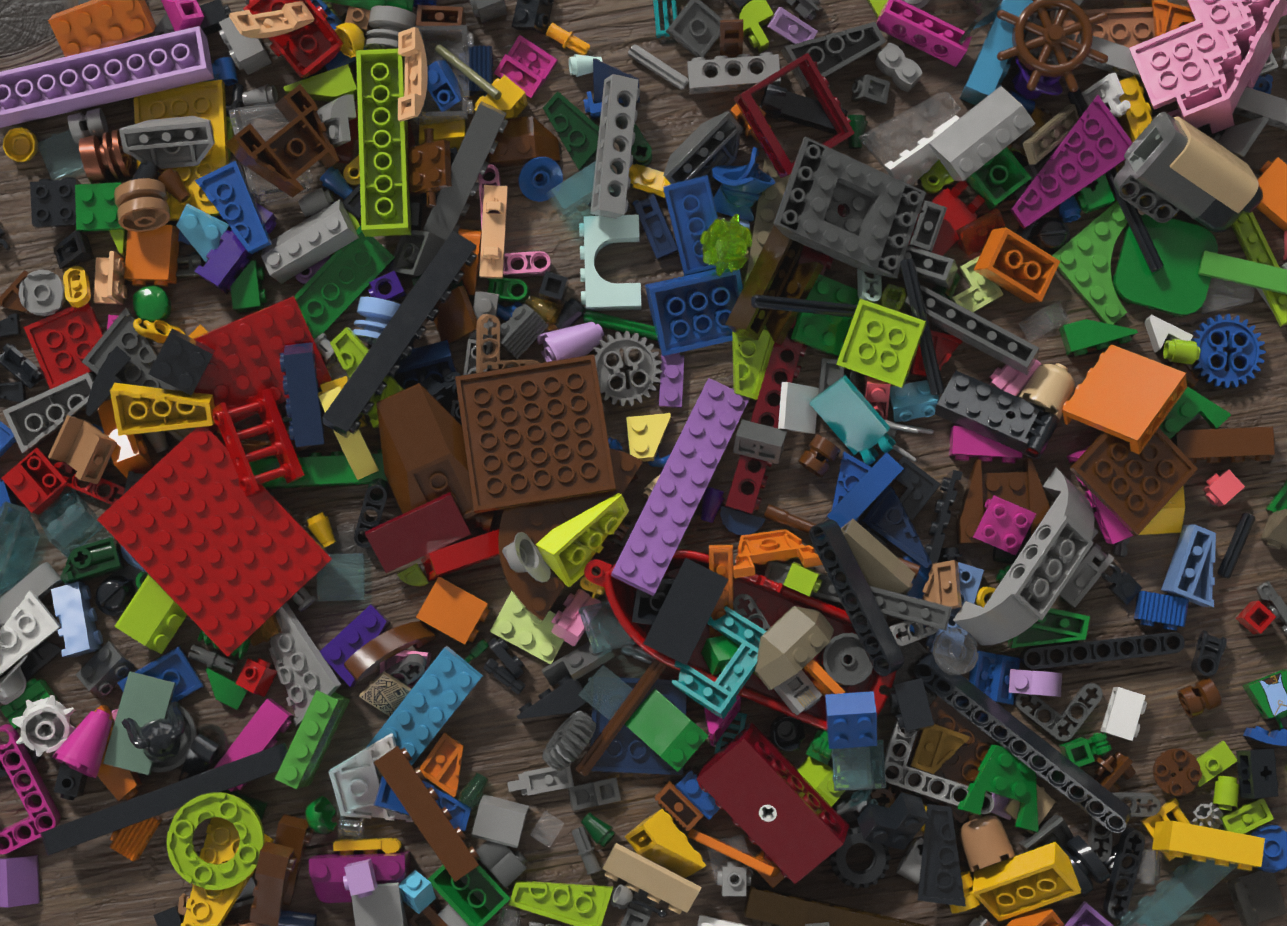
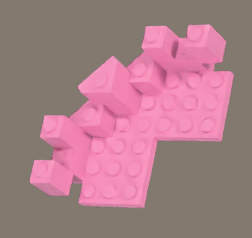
[1129,0,1287,134]

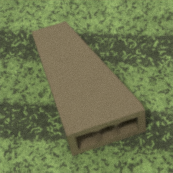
[841,519,915,595]

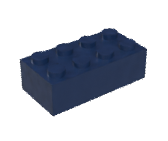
[280,342,324,447]

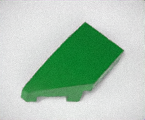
[206,667,248,710]

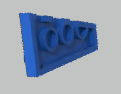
[374,776,471,832]

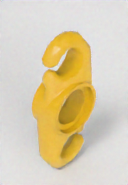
[133,318,186,343]

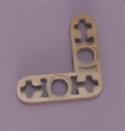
[476,314,540,373]

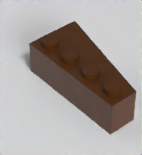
[1176,426,1275,464]

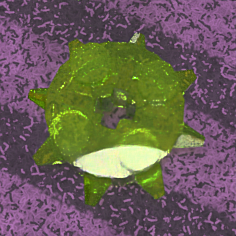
[700,214,752,276]

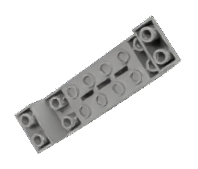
[953,468,1094,646]

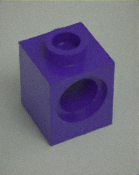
[368,271,406,301]

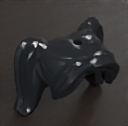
[122,701,185,763]

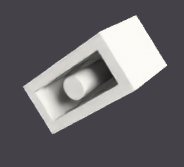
[1100,687,1147,741]

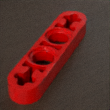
[54,462,125,505]

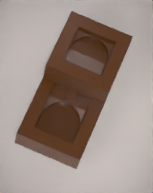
[720,19,743,58]

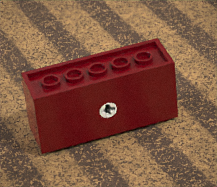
[696,723,849,884]

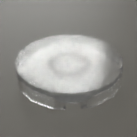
[933,628,979,675]

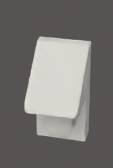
[1144,315,1193,353]

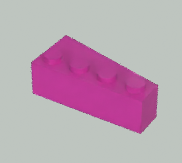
[1066,446,1134,544]

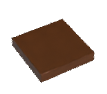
[434,286,477,345]

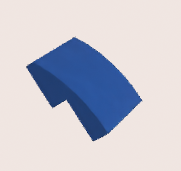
[969,650,1020,705]

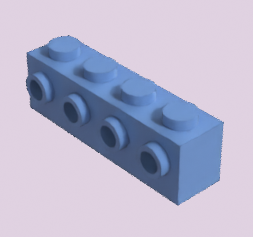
[926,562,984,660]

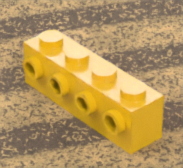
[1118,76,1152,142]

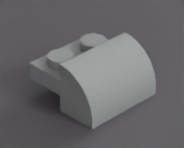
[317,95,356,148]

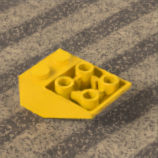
[624,809,706,878]

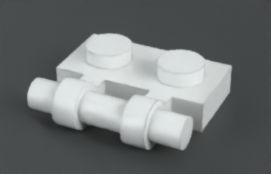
[1082,73,1131,117]

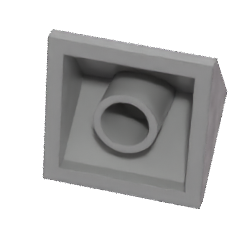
[472,794,529,848]

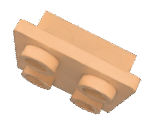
[94,251,127,305]

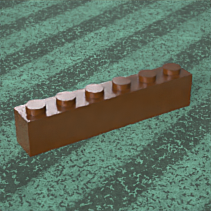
[374,746,480,882]

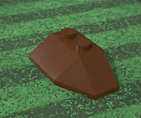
[485,116,560,168]

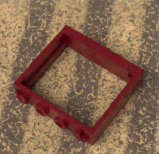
[734,53,854,178]

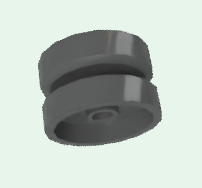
[818,633,873,687]

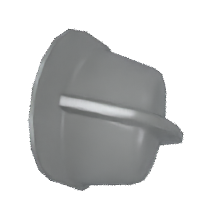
[502,532,551,583]
[0,655,28,705]

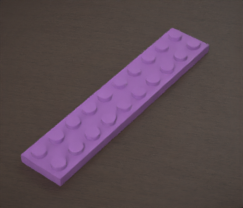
[611,378,750,596]

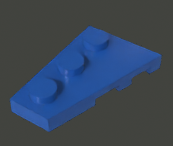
[831,452,872,521]

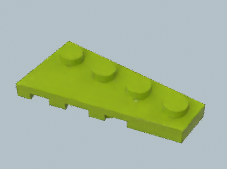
[330,327,404,428]

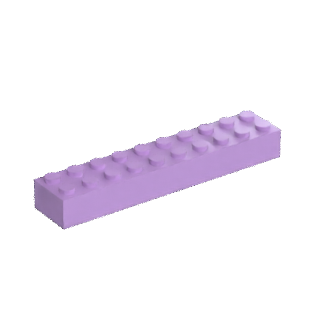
[0,26,214,128]

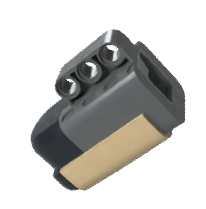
[1114,112,1263,233]

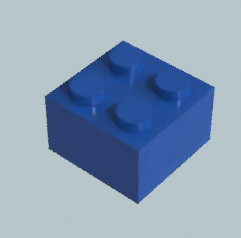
[825,691,877,749]

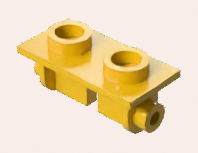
[580,576,605,598]

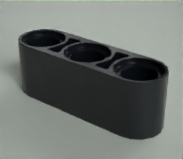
[354,478,389,548]

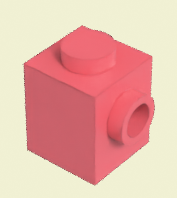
[1203,469,1245,507]

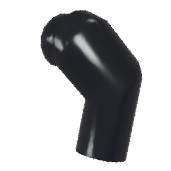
[226,84,245,117]

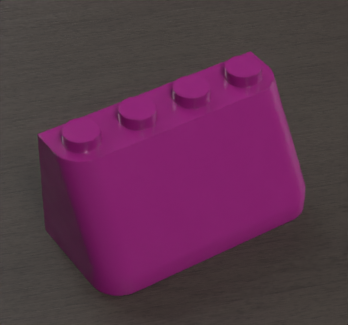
[309,851,411,903]

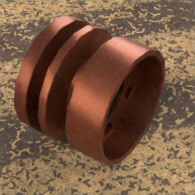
[79,129,133,184]

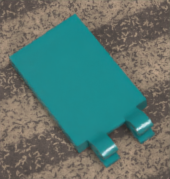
[809,375,896,466]

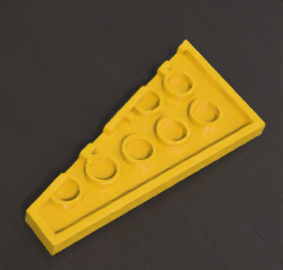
[181,817,274,926]

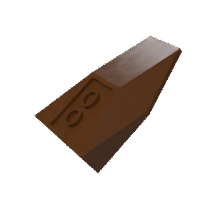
[376,383,478,519]

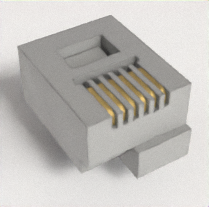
[773,669,822,715]

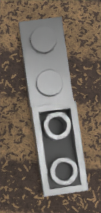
[463,291,499,375]

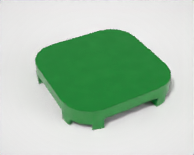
[1112,214,1218,318]

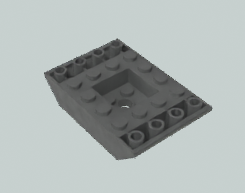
[773,137,926,278]

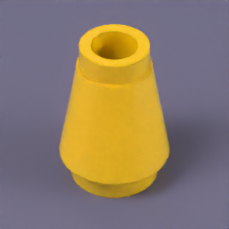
[306,512,336,548]

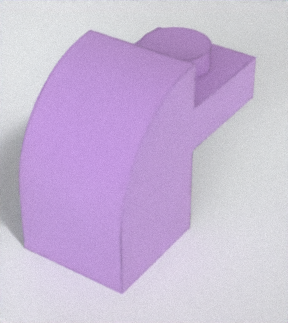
[1009,669,1062,697]

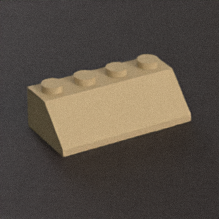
[602,843,702,915]

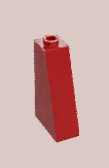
[421,529,499,581]

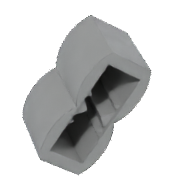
[875,43,922,92]

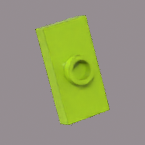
[1197,741,1237,787]

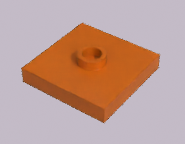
[802,659,845,697]

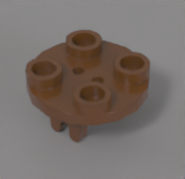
[1153,748,1202,796]

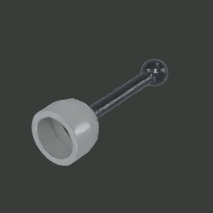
[613,884,667,918]

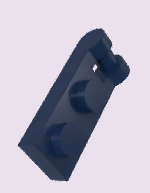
[632,193,678,260]

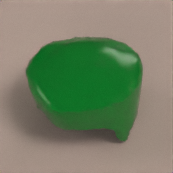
[133,285,171,323]

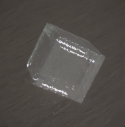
[530,810,564,848]

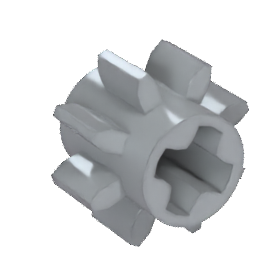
[1192,802,1223,829]

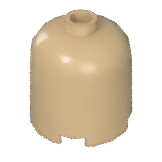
[1019,363,1075,419]

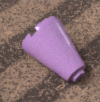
[537,322,604,362]

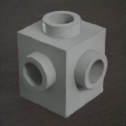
[717,861,751,896]

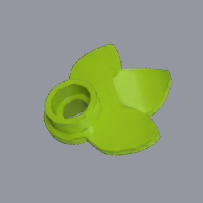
[919,160,954,194]

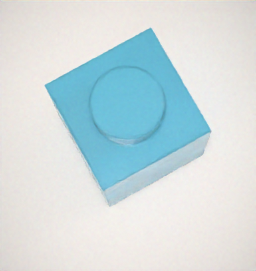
[399,870,436,914]

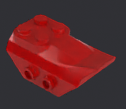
[243,0,344,78]

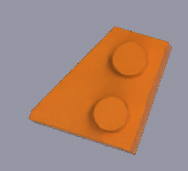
[419,732,464,797]

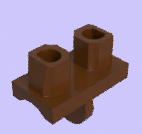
[1094,752,1136,792]

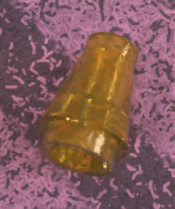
[525,295,560,324]

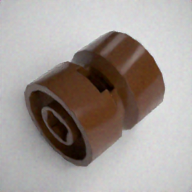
[798,434,841,478]
[1177,677,1222,718]

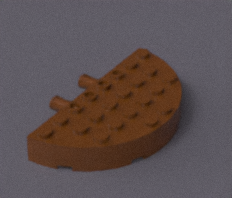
[498,448,643,622]

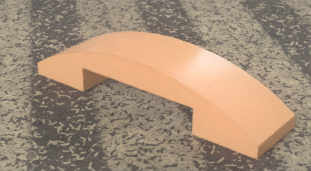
[229,1,315,38]
[398,27,428,122]

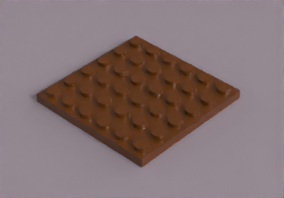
[455,355,616,513]

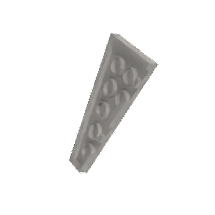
[262,602,341,726]

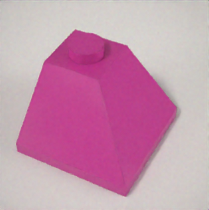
[704,695,741,747]

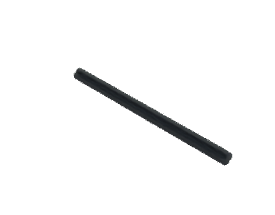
[1068,88,1164,272]

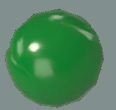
[305,796,337,835]

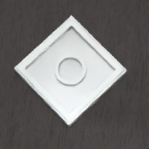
[778,382,819,434]

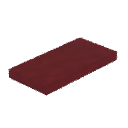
[365,492,471,573]

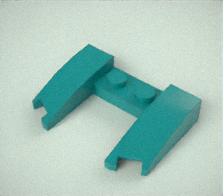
[672,606,766,719]

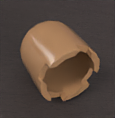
[959,814,1016,872]

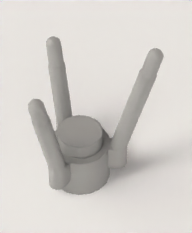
[884,419,934,462]

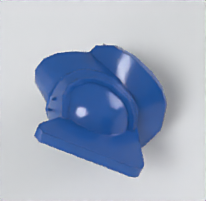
[712,147,776,222]

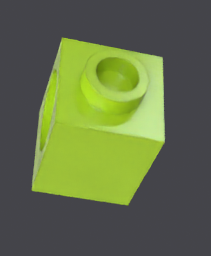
[783,562,823,596]

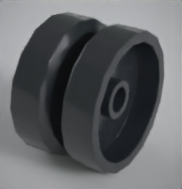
[1062,834,1110,897]

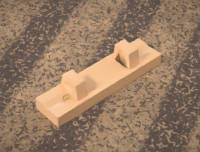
[479,185,508,279]

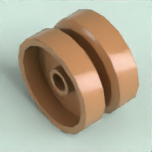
[114,178,171,232]

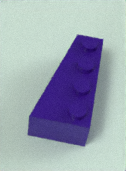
[194,202,277,294]

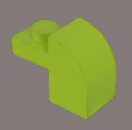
[739,0,774,53]

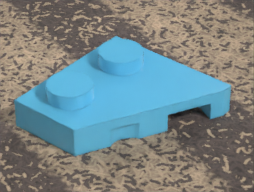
[176,203,229,262]

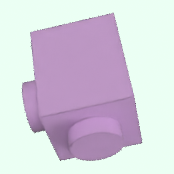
[343,859,378,898]

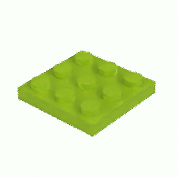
[836,299,927,388]

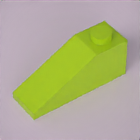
[283,64,357,102]

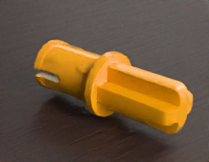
[546,23,590,55]

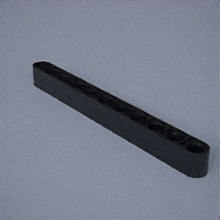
[914,653,1131,833]
[40,743,288,856]

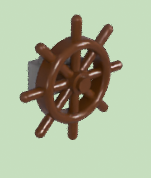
[997,0,1108,92]

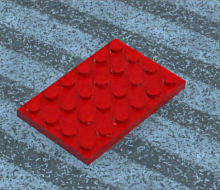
[193,296,332,432]

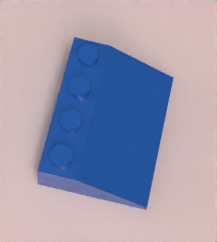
[645,265,743,356]

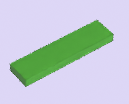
[1198,251,1287,295]

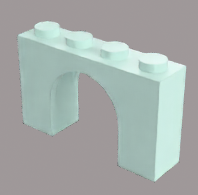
[579,215,641,311]

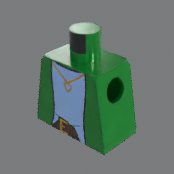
[1242,669,1287,728]

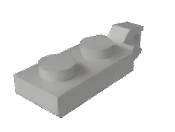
[507,766,574,795]

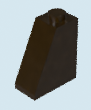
[1010,107,1053,167]

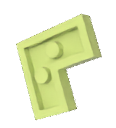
[952,256,1004,313]

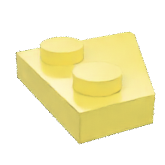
[626,413,671,462]

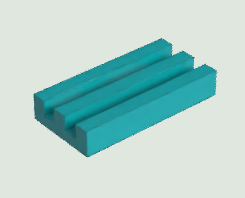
[653,0,677,38]

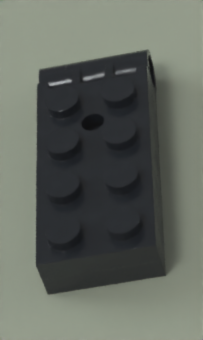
[935,370,1059,459]

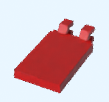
[908,181,985,256]

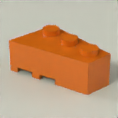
[97,399,153,478]

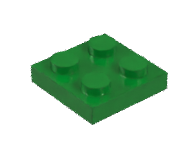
[75,182,125,232]

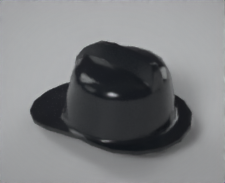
[1016,217,1070,254]
[95,566,146,616]

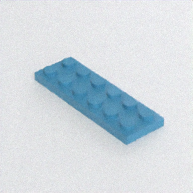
[366,646,483,766]

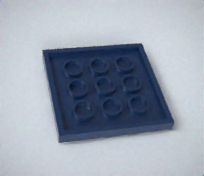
[590,676,687,775]

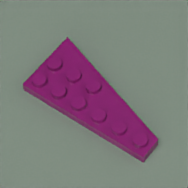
[1010,95,1133,229]

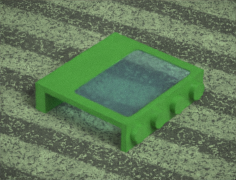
[275,690,350,789]

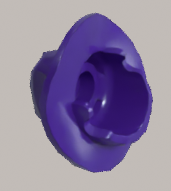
[1012,56,1063,99]

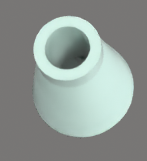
[569,54,602,77]

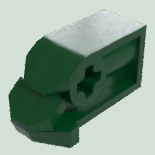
[60,537,125,585]

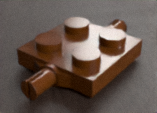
[407,128,452,207]

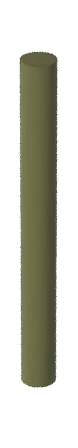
[435,44,502,100]

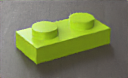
[1220,798,1274,834]

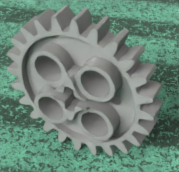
[593,331,662,406]

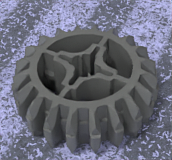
[542,710,596,771]

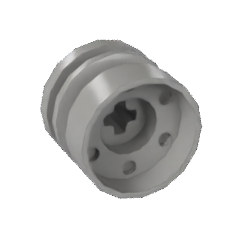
[364,6,417,50]

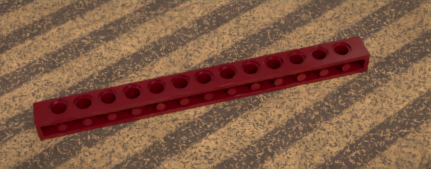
[725,205,846,515]

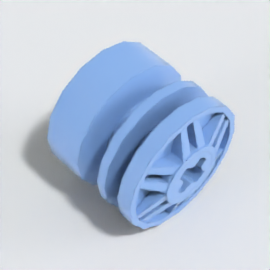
[352,297,401,345]

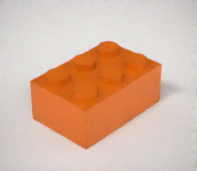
[974,228,1060,303]

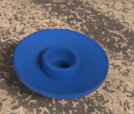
[518,157,563,202]

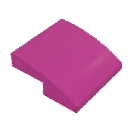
[494,35,558,98]

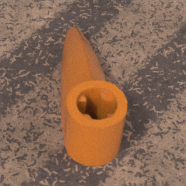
[458,228,482,296]

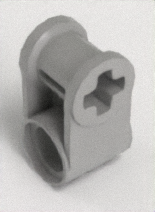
[896,837,924,884]

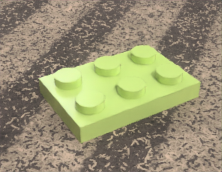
[490,591,564,664]

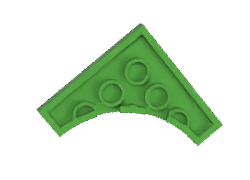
[1052,201,1128,325]

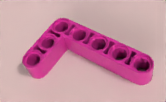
[0,724,61,855]

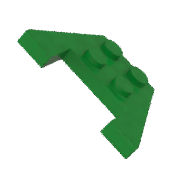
[1159,386,1231,439]
[958,745,1039,832]

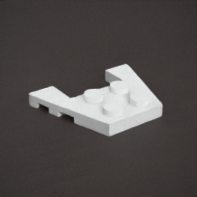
[329,733,414,822]

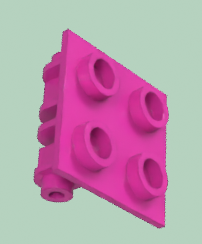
[973,495,1036,555]

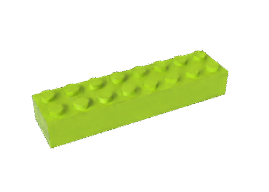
[356,48,411,237]

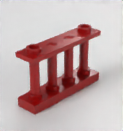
[212,388,304,497]

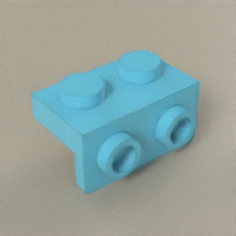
[889,380,939,422]

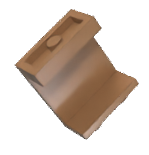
[48,415,117,484]

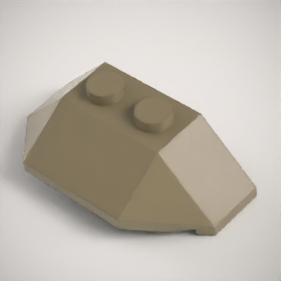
[755,606,834,690]

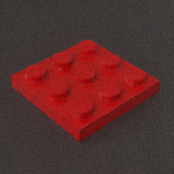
[24,301,104,389]

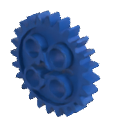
[1191,314,1266,389]

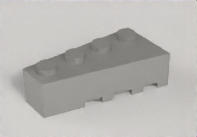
[3,373,96,453]

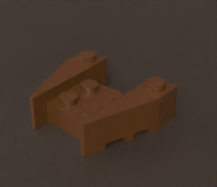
[225,84,339,198]
[956,458,1050,545]
[250,814,313,926]

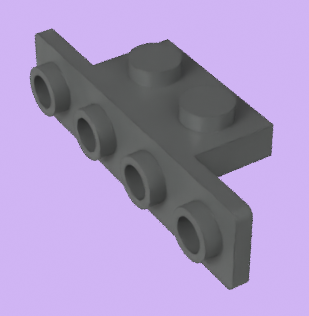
[542,623,631,686]

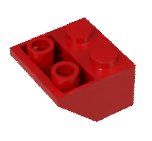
[1,447,68,515]

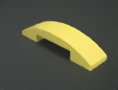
[318,386,379,480]

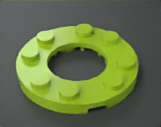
[167,792,265,890]

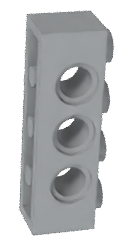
[687,52,781,94]

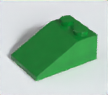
[624,689,709,772]

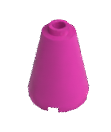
[52,709,113,778]

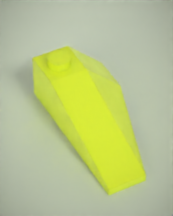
[536,493,629,587]

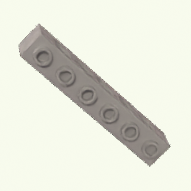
[590,74,640,219]

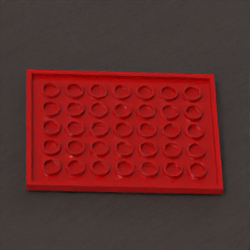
[97,426,332,657]

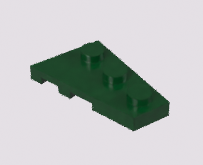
[543,91,599,171]

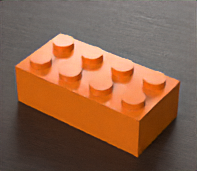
[48,0,156,57]

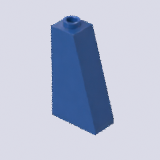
[825,452,904,528]

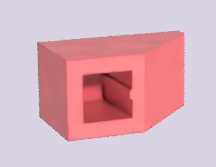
[864,375,891,420]

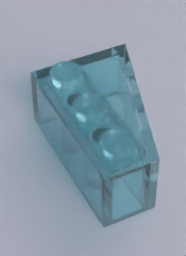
[545,161,616,218]

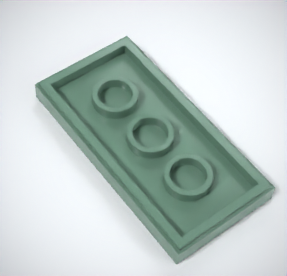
[103,671,176,775]

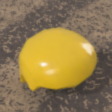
[334,23,365,58]
[3,127,39,162]

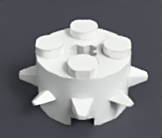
[12,695,76,757]

